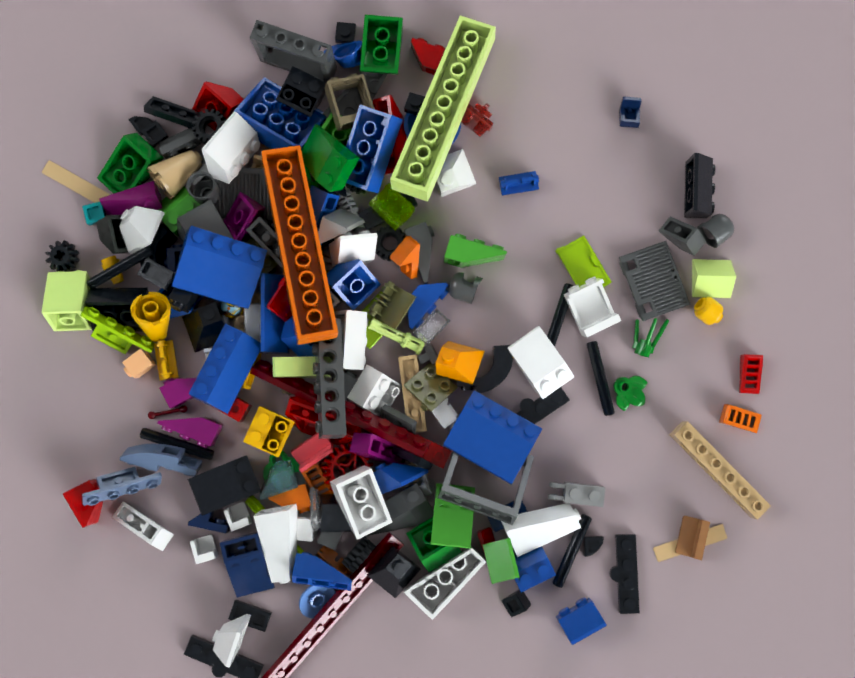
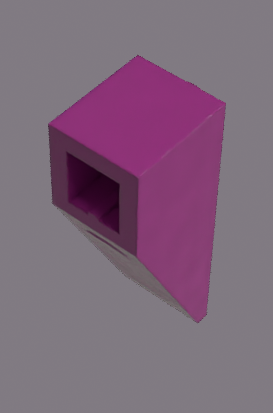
[157,417,223,448]

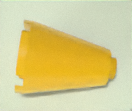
[130,291,171,342]

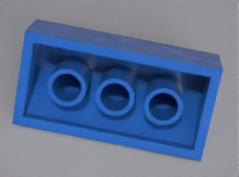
[346,104,403,193]
[261,273,290,354]
[188,324,261,414]

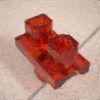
[461,103,494,137]

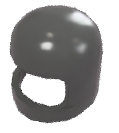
[186,171,220,205]
[697,214,734,248]
[448,272,483,304]

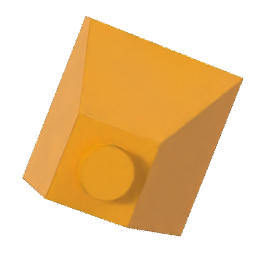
[436,341,485,385]

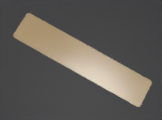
[42,160,110,203]
[653,524,727,562]

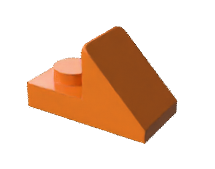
[390,236,420,279]

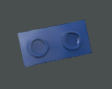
[499,171,539,196]

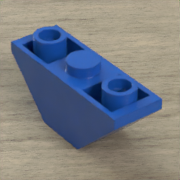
[408,282,449,330]

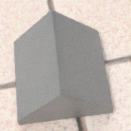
[318,208,365,244]

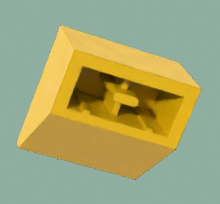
[243,406,295,458]

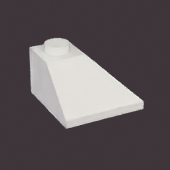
[436,149,476,197]
[119,206,165,254]
[212,614,251,668]

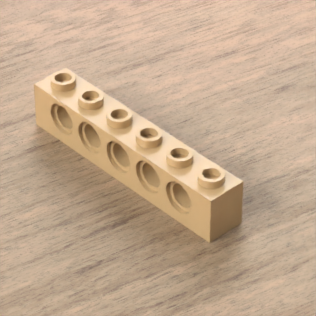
[669,421,771,520]

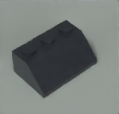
[684,153,716,219]
[85,287,149,332]

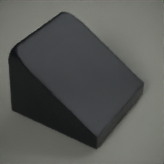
[502,590,531,618]

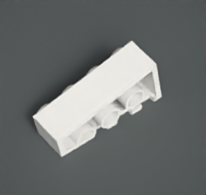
[404,545,486,620]

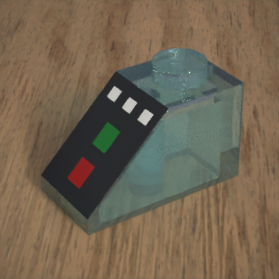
[260,460,298,500]

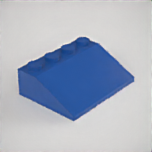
[234,77,327,151]
[171,226,267,309]
[443,390,542,485]

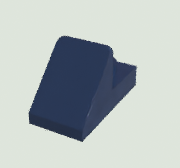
[188,511,230,534]

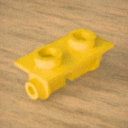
[154,340,179,381]

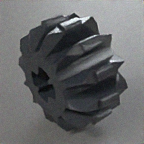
[45,240,80,272]

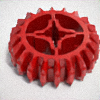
[321,444,374,491]

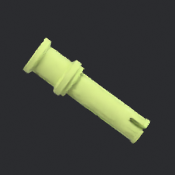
[368,318,426,355]

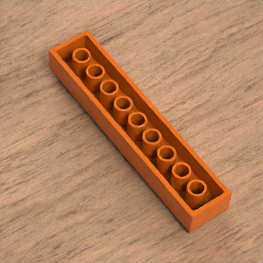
[261,145,338,345]

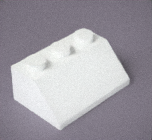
[201,112,260,184]
[327,310,368,370]

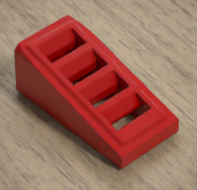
[739,354,763,394]

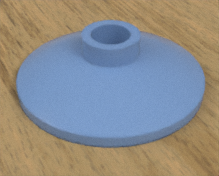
[299,585,336,618]

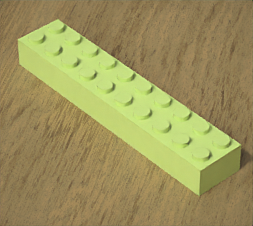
[390,16,496,202]

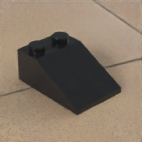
[187,455,261,516]

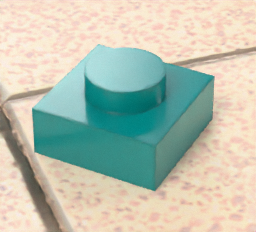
[82,201,106,226]

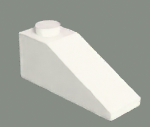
[112,501,174,551]

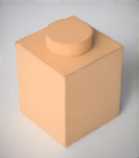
[122,348,157,378]

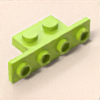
[80,306,154,355]

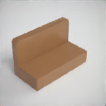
[675,516,710,560]

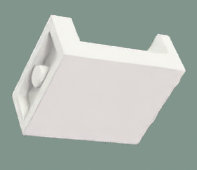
[563,277,621,337]

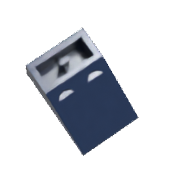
[220,532,275,598]

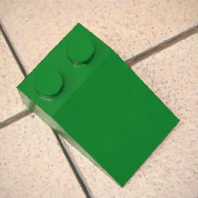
[360,15,403,75]
[302,124,360,192]
[97,133,164,194]

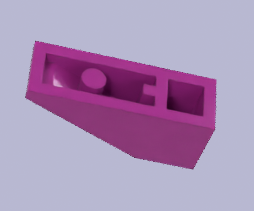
[99,181,163,215]
[159,378,196,409]
[350,433,407,465]

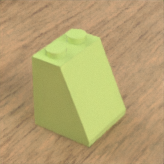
[42,270,92,331]

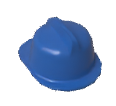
[323,40,362,68]

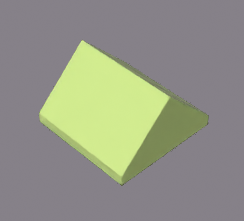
[692,259,736,298]

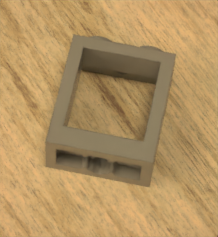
[324,73,374,131]

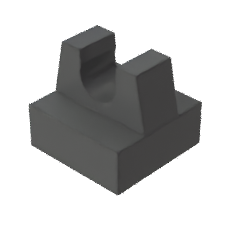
[418,344,438,365]

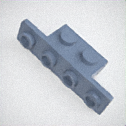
[82,467,162,506]

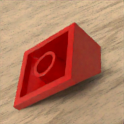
[192,81,244,131]
[63,479,103,528]

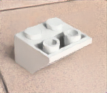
[329,231,378,267]
[347,365,402,417]

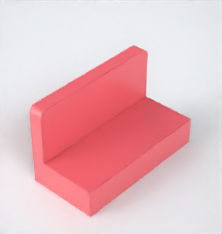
[290,433,334,473]

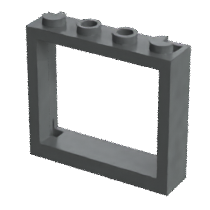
[250,20,337,82]
[438,451,534,525]

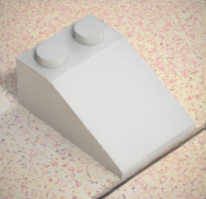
[507,326,574,399]
[329,465,392,540]

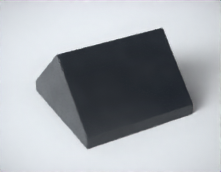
[319,494,352,532]

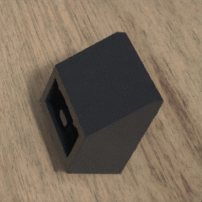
[276,66,326,117]

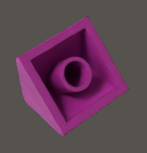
[223,192,266,242]

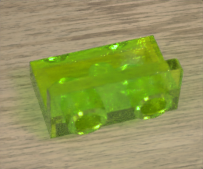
[369,183,416,231]

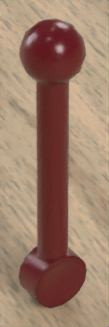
[148,405,188,419]

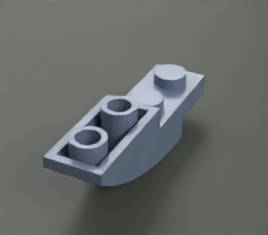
[120,444,203,477]

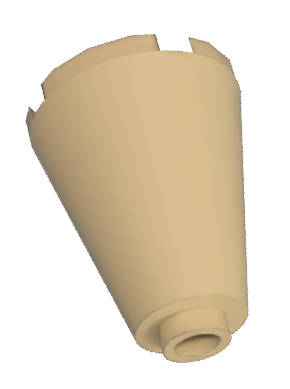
[147,150,203,200]

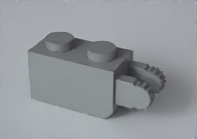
[548,482,605,507]

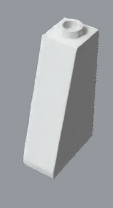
[501,503,581,557]
[253,504,297,584]

